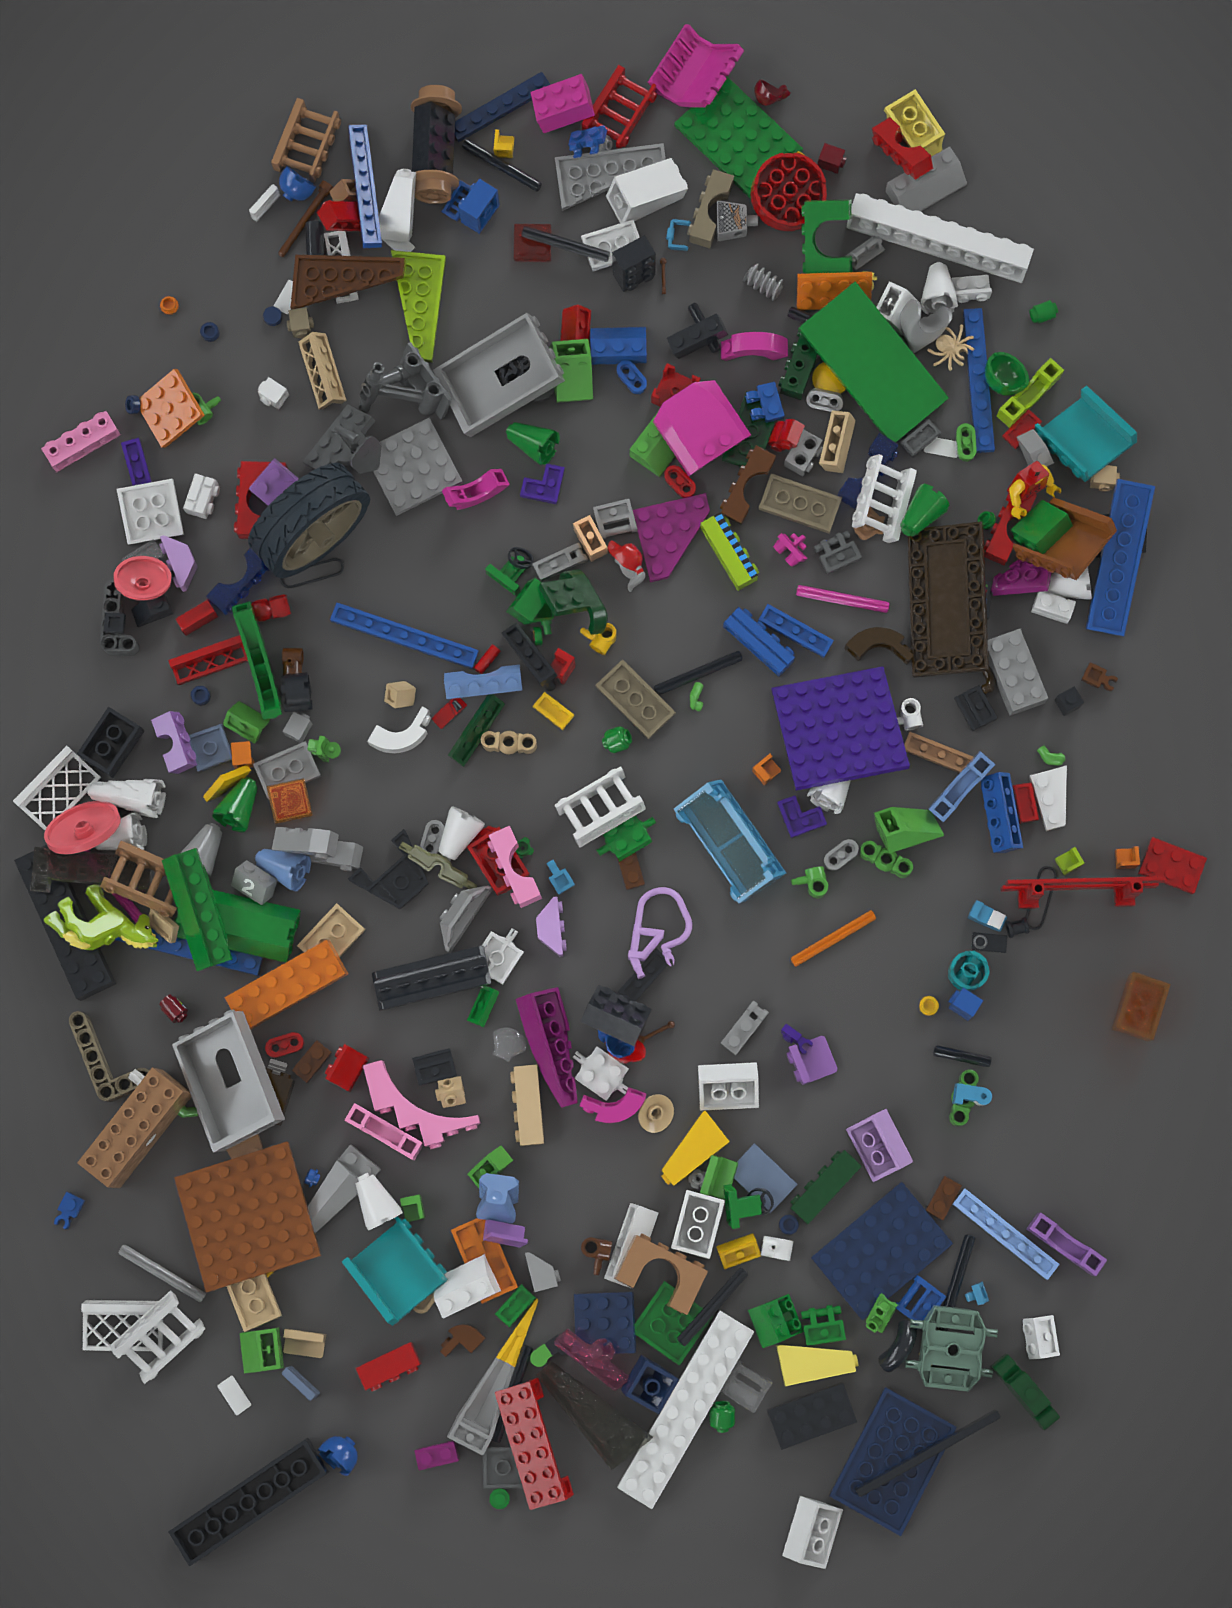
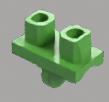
[307,736,341,762]
[866,1293,898,1333]

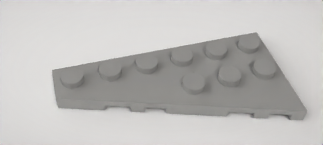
[555,143,666,211]

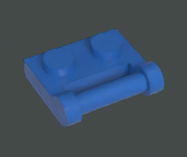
[896,1275,947,1321]

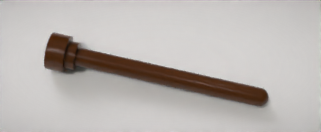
[278,180,333,257]

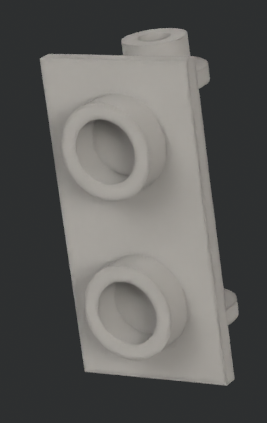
[846,236,885,270]

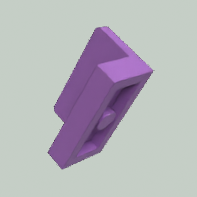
[483,1220,528,1248]

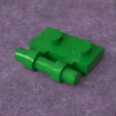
[801,1305,846,1346]

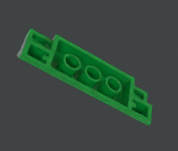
[162,848,233,971]

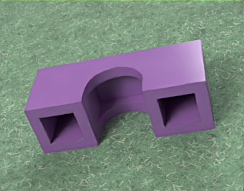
[151,711,197,774]

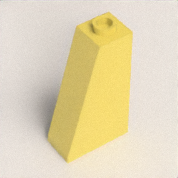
[776,1345,859,1386]

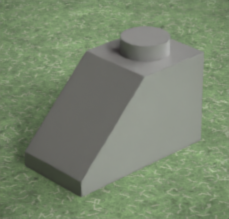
[1016,429,1054,466]
[525,1252,561,1292]

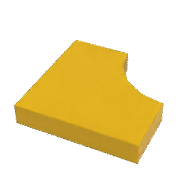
[203,765,251,802]

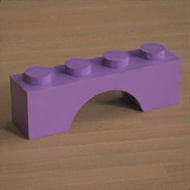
[1026,1212,1107,1276]

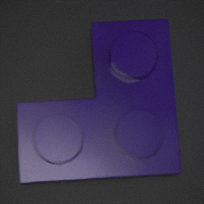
[520,463,565,505]
[777,795,827,838]

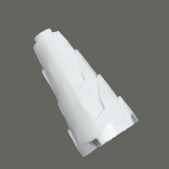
[88,779,166,818]

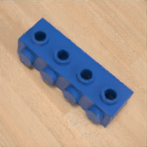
[980,772,1023,853]

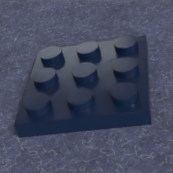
[574,1292,636,1355]

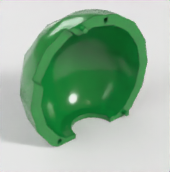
[985,352,1029,396]

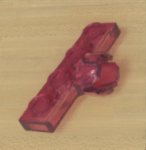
[554,1328,629,1391]

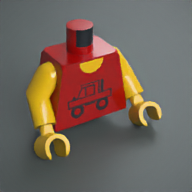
[1007,461,1061,519]

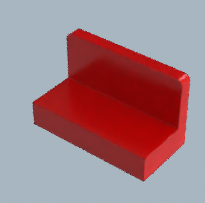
[560,304,591,341]
[176,600,218,636]

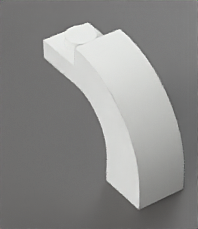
[367,707,431,753]

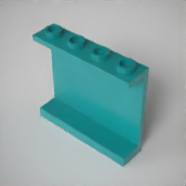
[1035,385,1137,482]
[342,1216,448,1326]

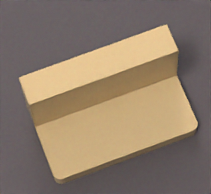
[283,1329,326,1358]

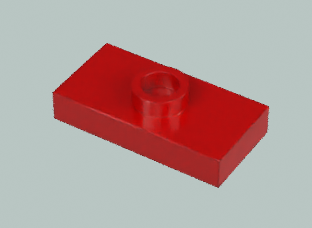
[1002,409,1042,449]
[1012,782,1039,824]

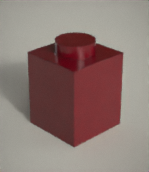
[817,143,847,174]

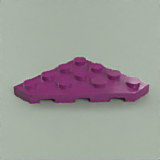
[633,493,710,582]

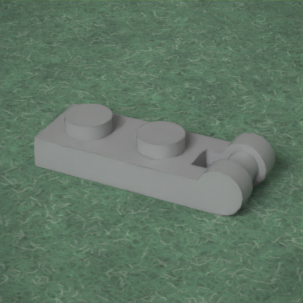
[532,543,588,582]
[720,1000,769,1056]

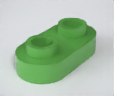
[956,423,977,461]

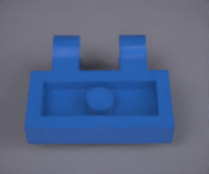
[568,125,607,158]
[745,382,785,423]

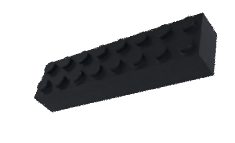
[14,845,116,1001]
[168,1438,329,1567]

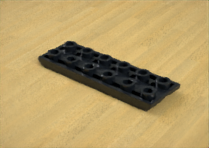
[372,946,492,1011]

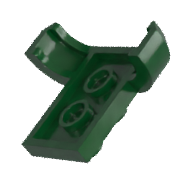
[539,569,608,635]

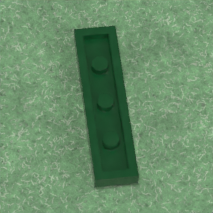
[448,694,505,767]

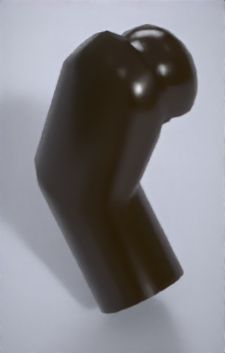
[981,667,996,694]

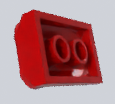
[467,826,530,896]

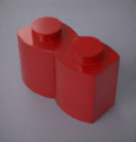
[768,419,805,452]

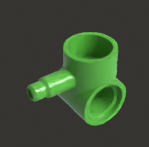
[192,393,221,425]
[791,866,828,898]

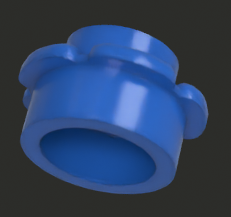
[304,1169,320,1188]

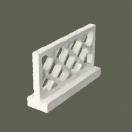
[13,746,101,830]
[81,1300,163,1351]

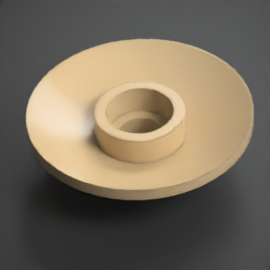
[638,1094,674,1133]

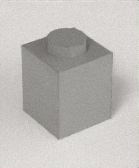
[283,712,313,743]

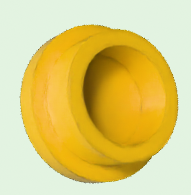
[919,996,939,1016]

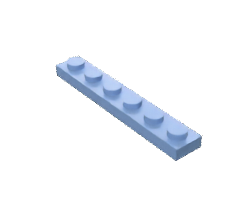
[952,1188,1060,1280]

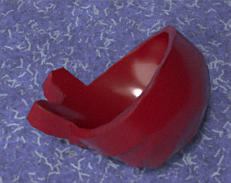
[754,79,791,106]

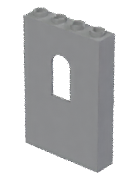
[433,313,565,437]
[172,1009,285,1153]

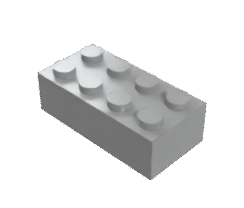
[988,629,1048,716]

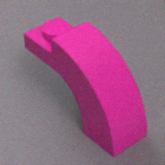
[580,1087,647,1123]

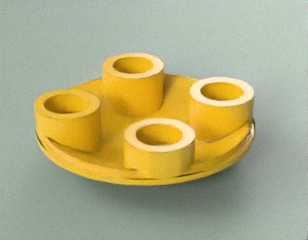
[812,362,846,394]

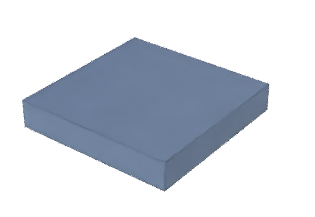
[189,724,232,772]
[282,1366,320,1400]

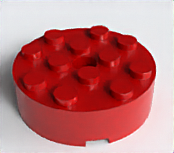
[751,153,827,231]

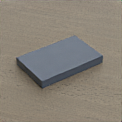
[734,1143,798,1213]

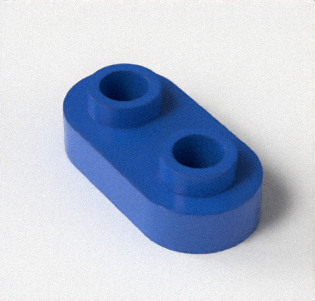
[617,360,647,394]

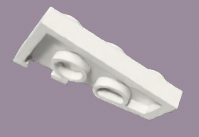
[1029,766,1067,831]

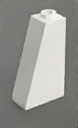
[379,169,416,242]

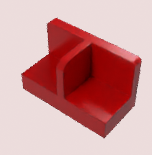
[550,648,576,685]

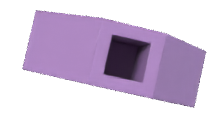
[159,535,197,592]
[536,897,567,957]

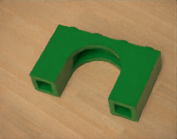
[801,199,853,274]

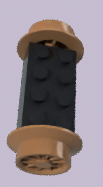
[411,85,462,204]

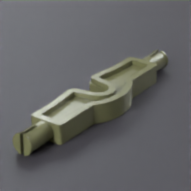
[399,841,477,889]

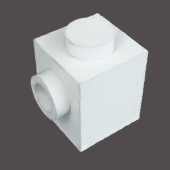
[258,377,289,410]

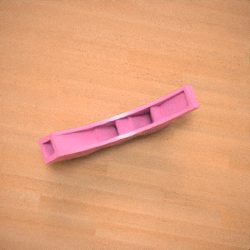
[363,1060,481,1149]

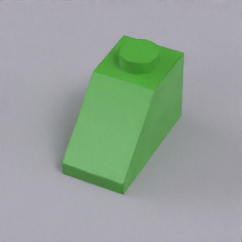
[467,1146,513,1188]

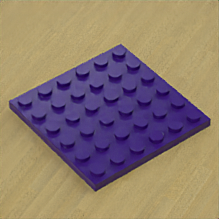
[772,666,910,791]

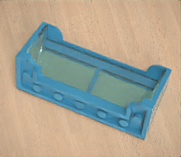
[674,779,786,903]

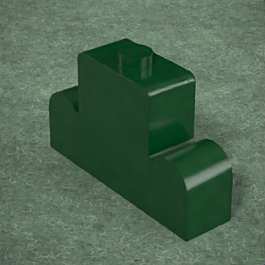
[990,1353,1060,1431]

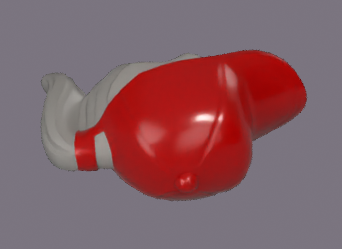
[607,540,645,592]

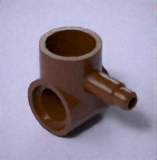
[282,648,304,676]
[581,1237,613,1276]

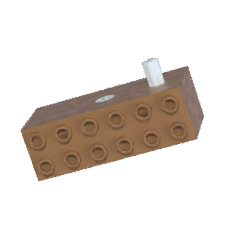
[77,1067,192,1188]

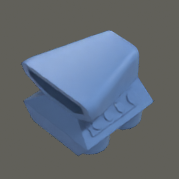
[476,1173,519,1223]

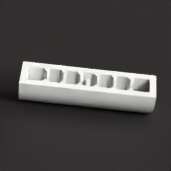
[604,1203,658,1288]

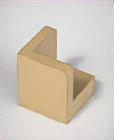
[384,681,416,708]

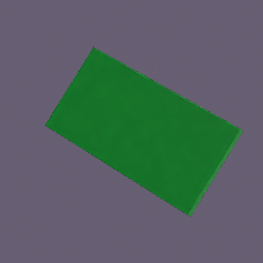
[798,281,949,445]

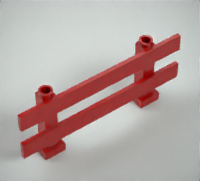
[1001,876,1166,909]

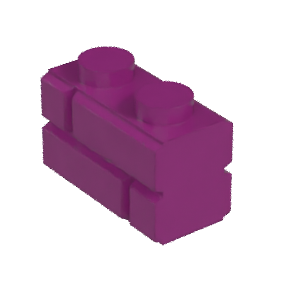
[415,1440,460,1471]

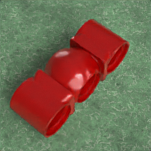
[241,594,291,622]

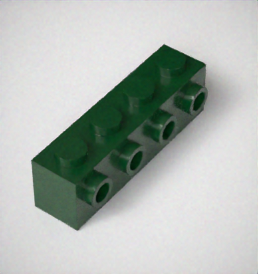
[778,320,818,400]

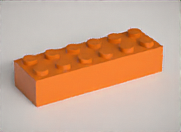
[224,940,348,1030]

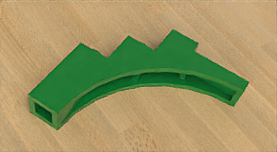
[232,601,282,720]

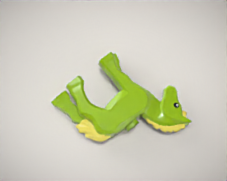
[44,883,159,950]

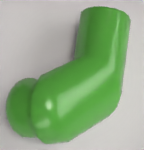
[690,682,704,711]
[178,1106,198,1118]

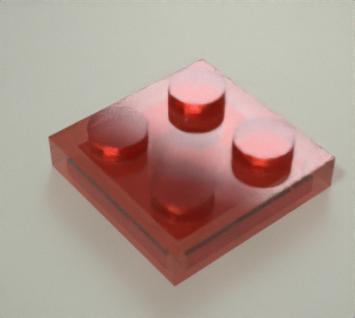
[514,224,551,262]

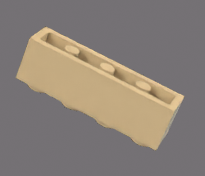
[510,1065,544,1146]

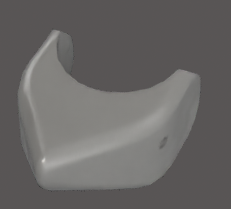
[899,299,952,354]

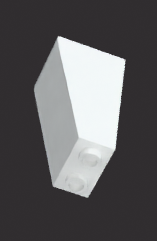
[606,158,688,223]

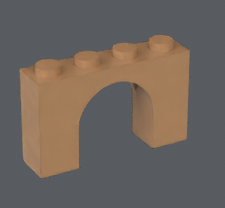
[614,1233,708,1315]

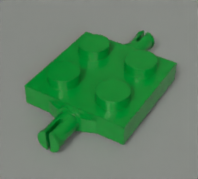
[596,815,656,862]

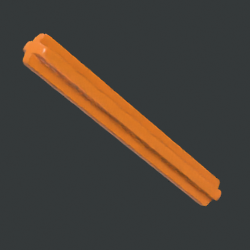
[791,910,876,967]

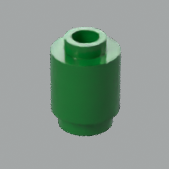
[1029,300,1058,324]

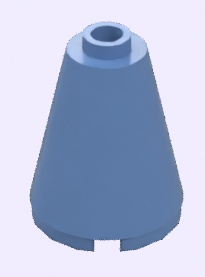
[255,849,311,891]

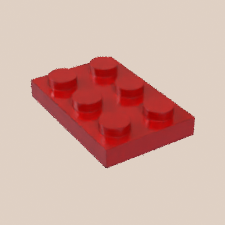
[1138,837,1207,894]

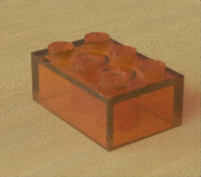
[1112,972,1171,1042]

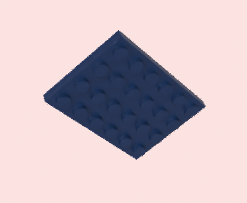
[811,1182,953,1320]
[829,1387,957,1536]

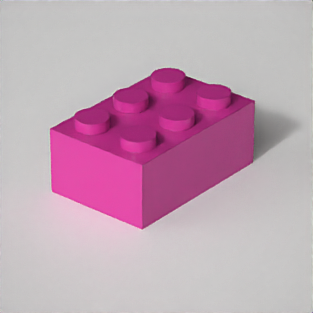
[531,74,595,133]

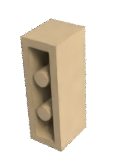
[819,410,856,473]

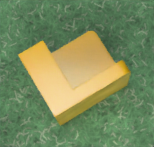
[494,129,514,158]

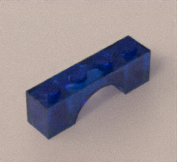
[838,433,899,510]
[206,547,270,615]

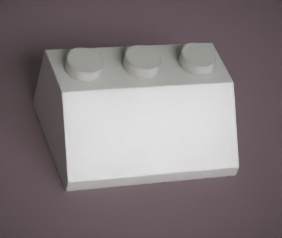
[698,1062,759,1111]
[433,1254,501,1318]
[782,1496,843,1569]

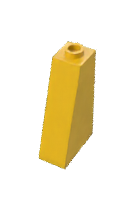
[661,1111,730,1186]

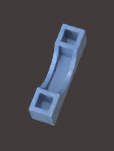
[444,664,522,699]
[928,751,995,822]

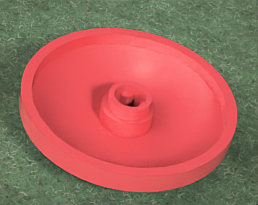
[44,801,121,854]

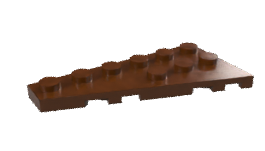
[290,254,406,309]

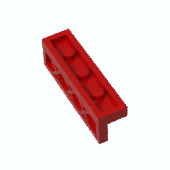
[168,635,248,685]

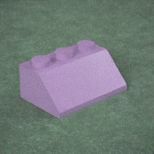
[846,1109,913,1182]

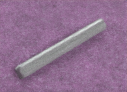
[118,1245,206,1302]

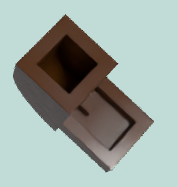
[440,1324,486,1357]

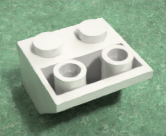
[876,281,920,336]

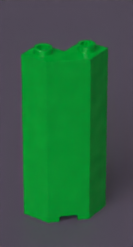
[174,890,301,963]

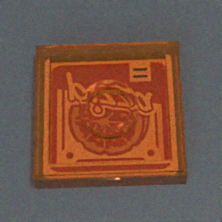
[266,778,313,824]

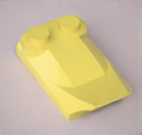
[884,89,945,157]

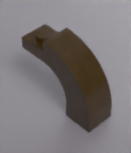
[844,627,914,665]

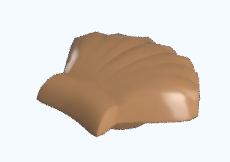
[854,506,885,540]

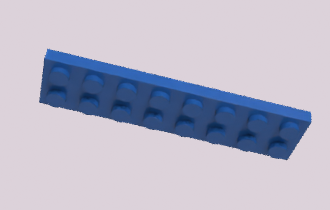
[1086,479,1155,636]

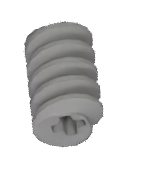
[742,263,783,302]

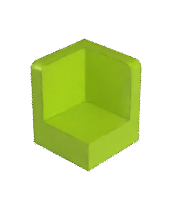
[1055,847,1085,876]

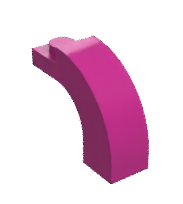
[721,332,788,361]
[442,469,510,510]

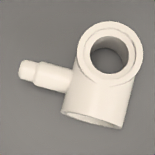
[897,698,923,731]
[761,1236,793,1261]

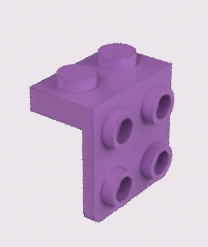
[786,1036,837,1085]

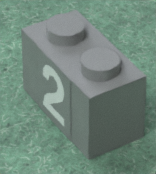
[231,860,277,905]

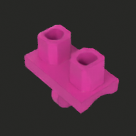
[773,533,808,567]

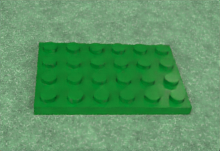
[674,77,803,199]

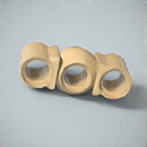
[481,731,537,755]

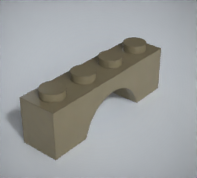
[687,169,734,249]

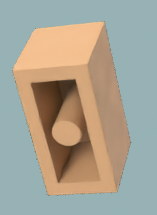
[573,515,608,562]

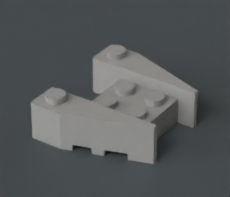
[272,827,363,871]

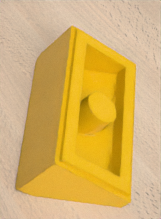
[717,1233,761,1269]

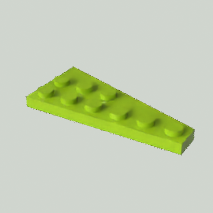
[391,250,446,363]

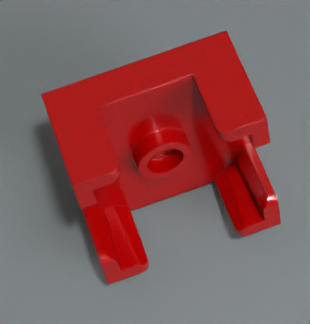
[651,363,701,407]

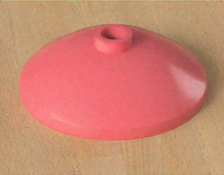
[114,556,171,600]

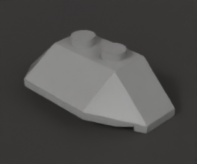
[440,885,492,953]

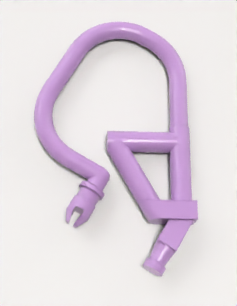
[628,887,692,979]

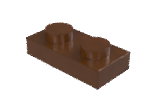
[618,852,645,890]
[292,1040,332,1083]
[926,1176,962,1221]

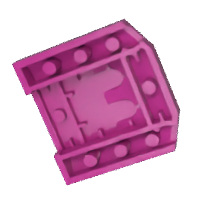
[652,380,751,476]

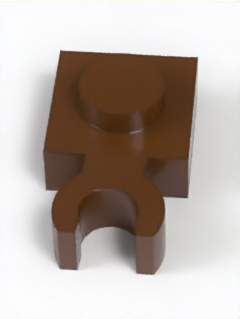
[1081,662,1118,691]

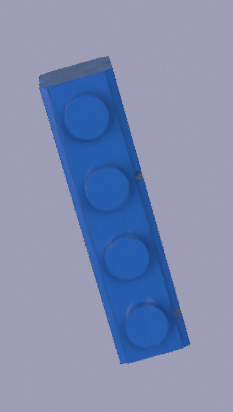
[723,607,795,677]

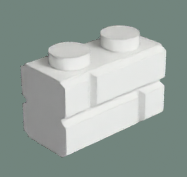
[183,474,220,519]
[1031,591,1076,624]

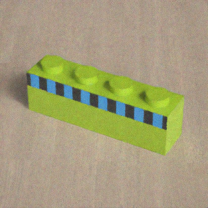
[700,512,759,591]

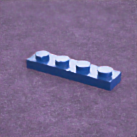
[758,604,834,658]

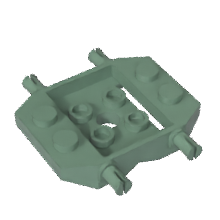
[905,1305,998,1392]

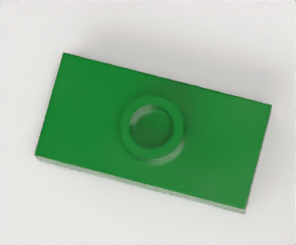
[495,1284,536,1328]

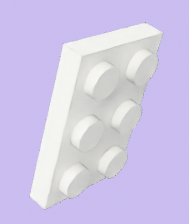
[581,220,640,271]

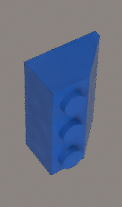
[590,327,647,365]

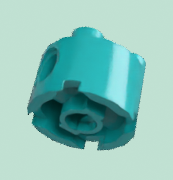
[948,951,989,992]

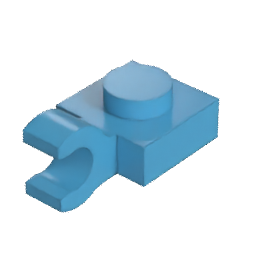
[547,860,575,895]

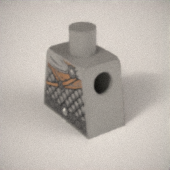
[717,201,758,241]

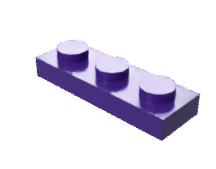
[121,437,152,486]

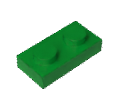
[467,986,499,1027]

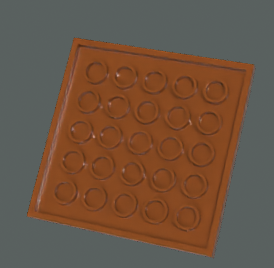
[174,1141,321,1292]

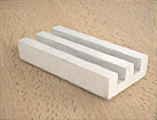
[249,184,281,222]

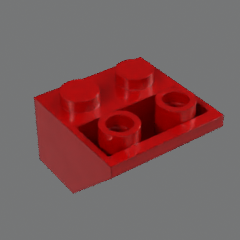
[325,1044,369,1092]

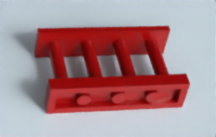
[581,65,658,149]

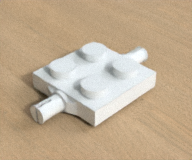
[481,928,524,988]
[573,1046,629,1101]

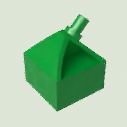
[506,578,554,635]

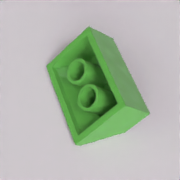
[629,412,676,477]

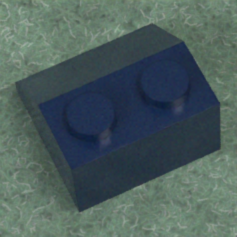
[621,1355,680,1414]

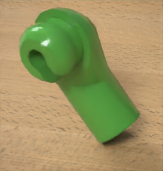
[1037,745,1066,766]

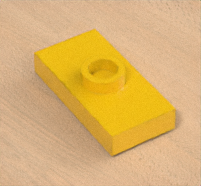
[533,692,574,731]

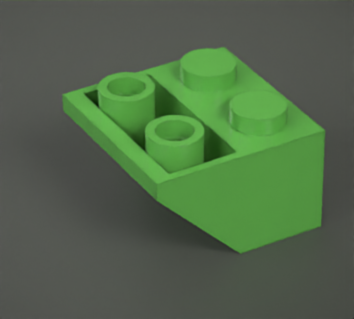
[240,1327,284,1373]

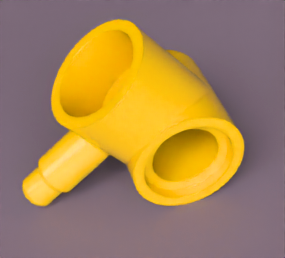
[580,623,616,655]

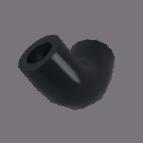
[878,1320,918,1372]

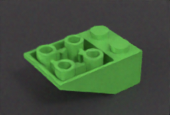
[549,339,593,403]
[874,807,944,853]

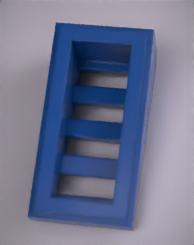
[442,180,471,221]

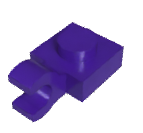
[781,1024,813,1055]

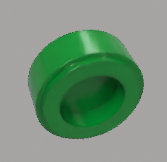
[533,627,543,646]

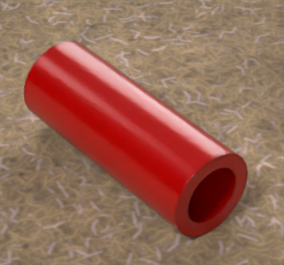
[473,644,501,674]

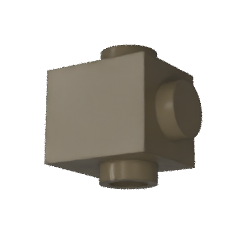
[287,307,314,339]

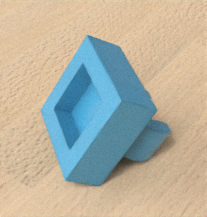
[965,1282,989,1305]

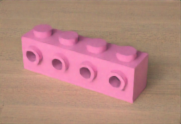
[41,411,121,472]

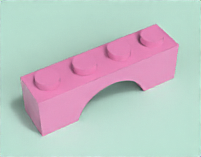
[487,826,542,908]
[345,1103,424,1160]

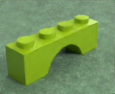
[997,358,1064,428]

